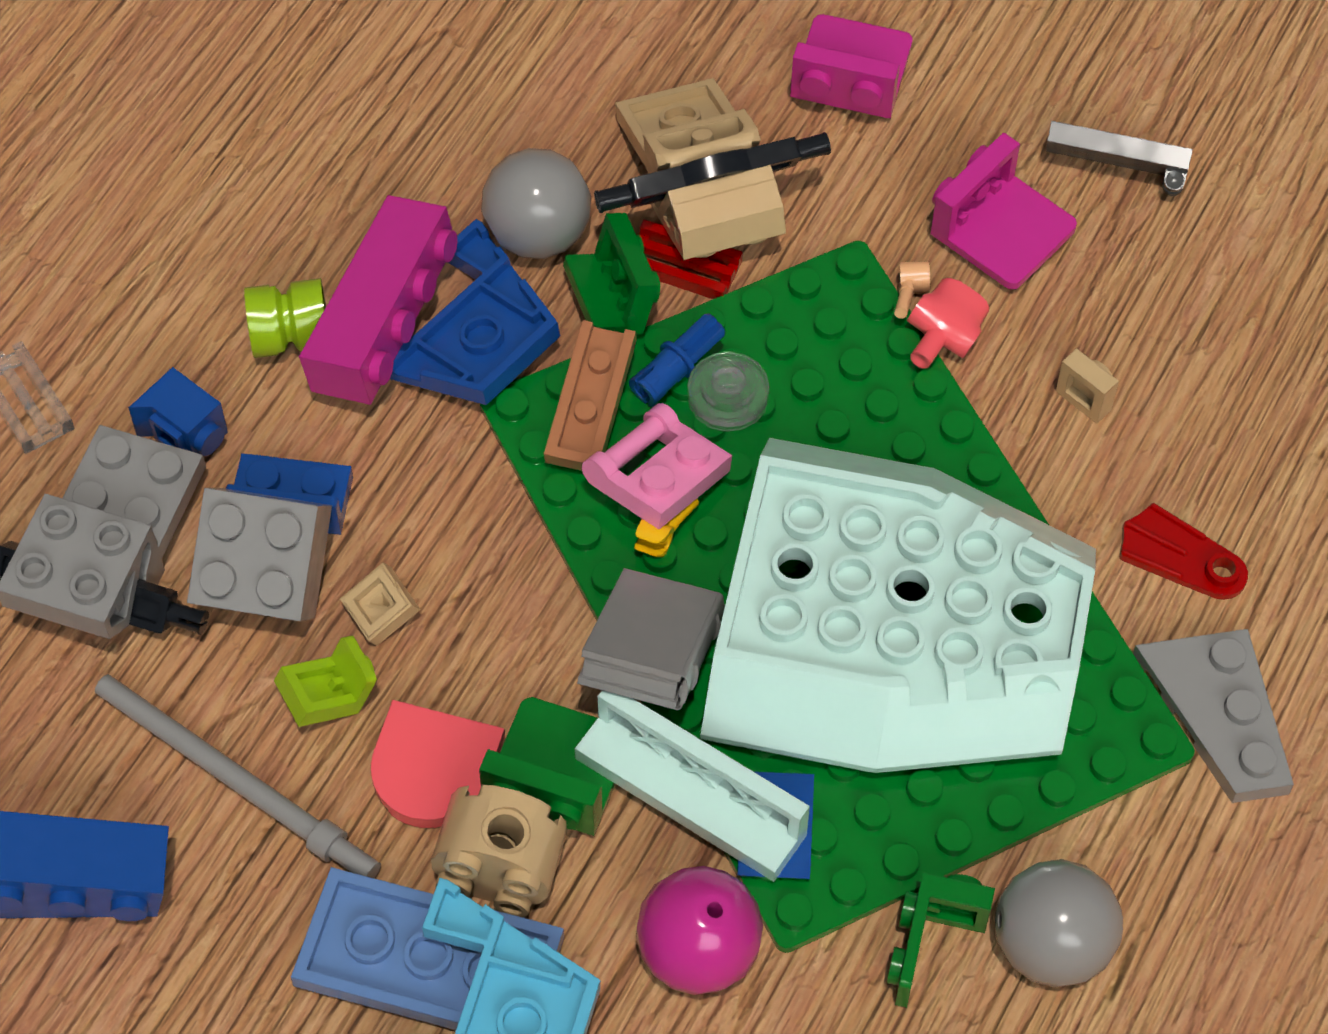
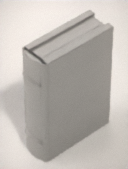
[577,568,725,710]

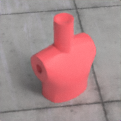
[907,278,989,369]

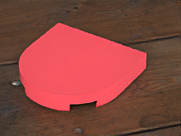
[371,700,505,828]

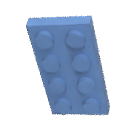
[291,867,564,1030]

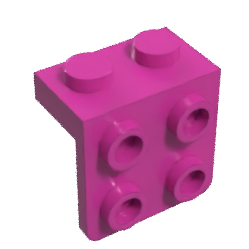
[790,14,913,119]
[930,132,1077,289]

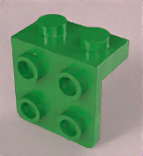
[479,697,615,836]

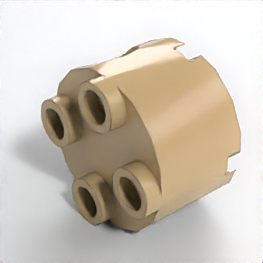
[431,785,567,917]

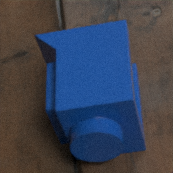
[128,367,228,456]

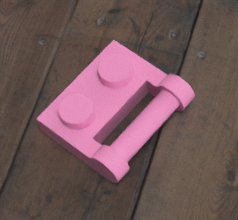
[582,403,732,530]

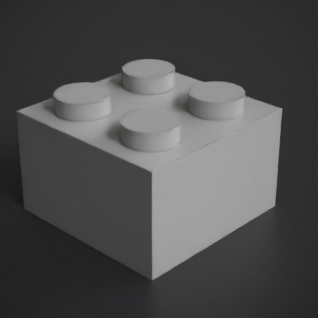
[187,488,332,621]

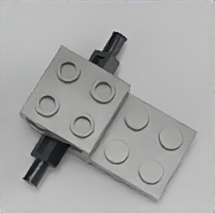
[0,425,209,639]

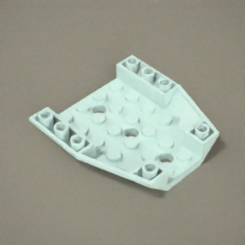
[700,438,1096,773]

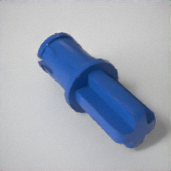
[629,314,725,407]

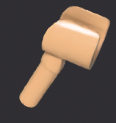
[894,261,930,319]

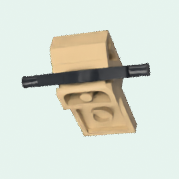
[594,78,831,260]

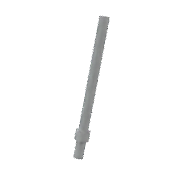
[95,674,381,878]

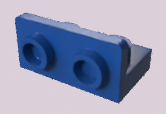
[226,453,353,535]

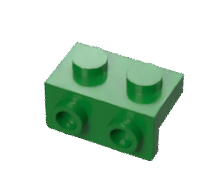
[563,213,660,334]

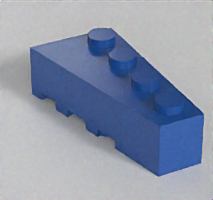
[0,811,169,921]

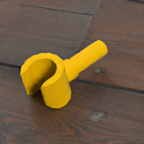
[634,498,699,557]

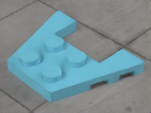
[422,878,601,1034]

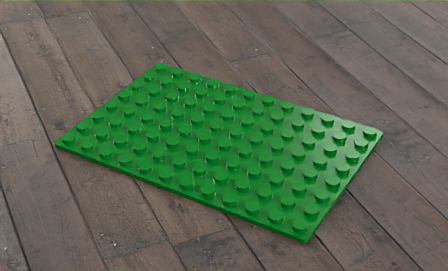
[480,241,1195,953]

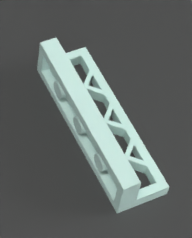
[575,690,810,882]

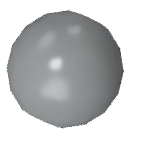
[481,148,592,259]
[995,859,1123,988]

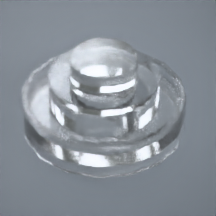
[687,352,770,431]

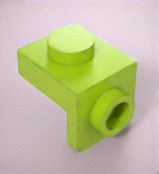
[274,636,377,727]

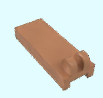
[544,320,637,471]

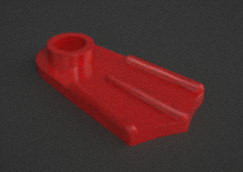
[1120,503,1248,600]

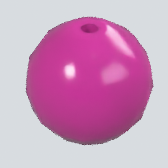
[636,866,763,995]

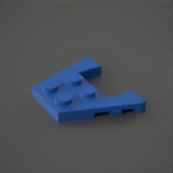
[390,219,561,405]

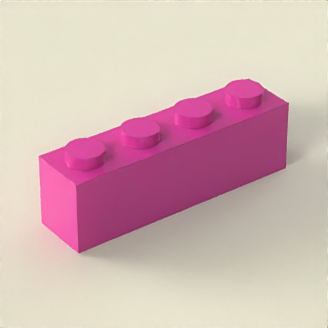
[299,195,457,405]

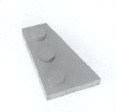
[1133,629,1294,803]

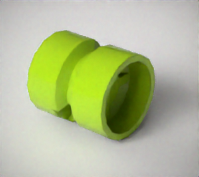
[244,278,326,358]

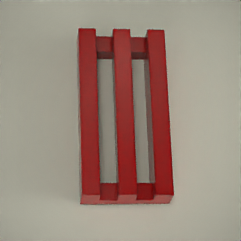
[639,219,743,299]

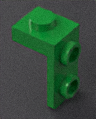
[887,872,995,1008]

